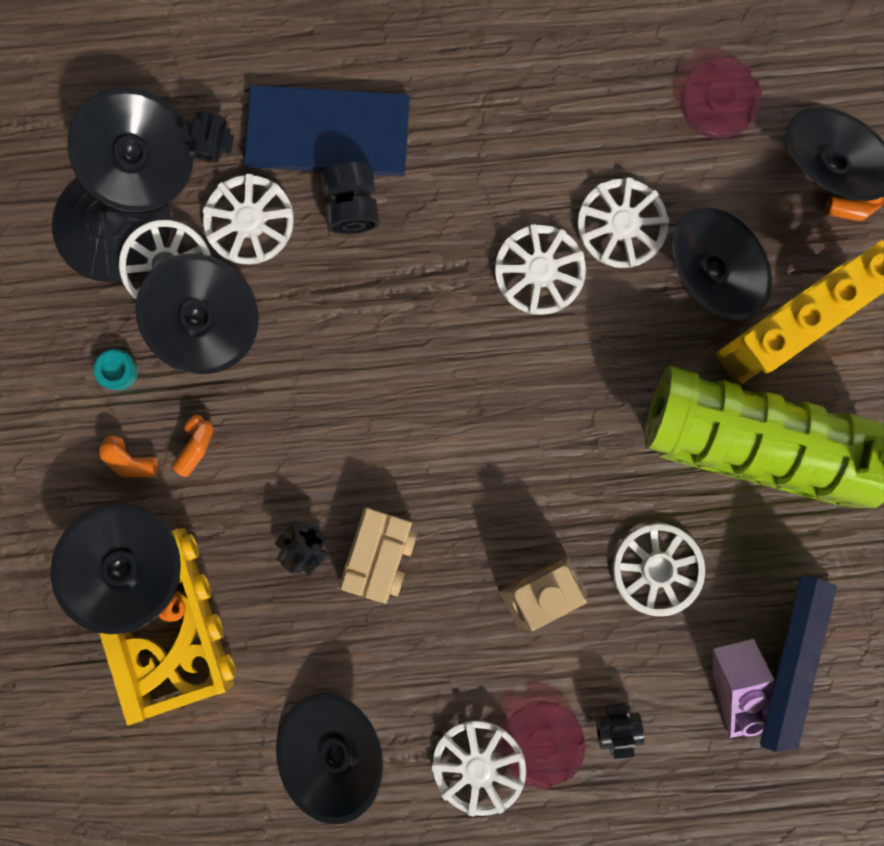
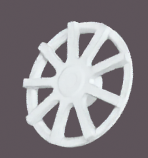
[203,174,294,264]
[578,178,669,268]
[119,220,211,299]
[495,224,586,315]
[612,523,705,616]
[432,721,526,817]

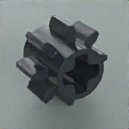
[181,112,234,163]
[274,522,329,576]
[596,703,644,760]

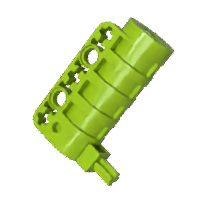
[644,366,884,508]

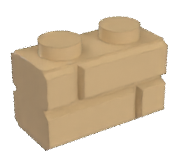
[338,507,418,604]

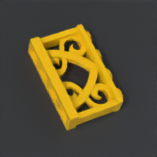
[714,240,884,385]
[99,528,236,726]

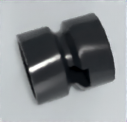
[321,162,380,235]

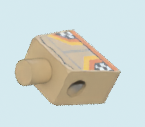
[499,556,587,631]

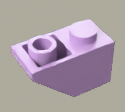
[712,639,775,738]

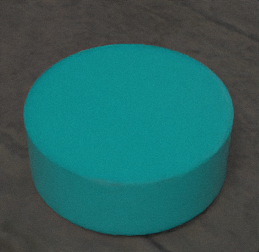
[93,349,138,391]

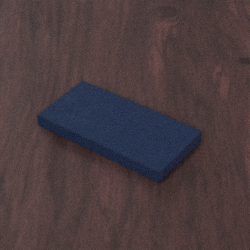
[245,85,410,177]
[760,575,837,752]

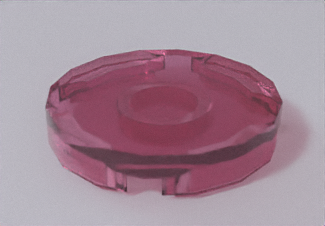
[681,58,762,139]
[501,700,586,789]

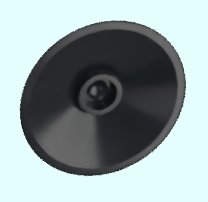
[67,87,194,212]
[787,107,884,201]
[52,177,171,282]
[672,208,772,320]
[136,253,258,374]
[50,504,181,634]
[276,693,383,824]

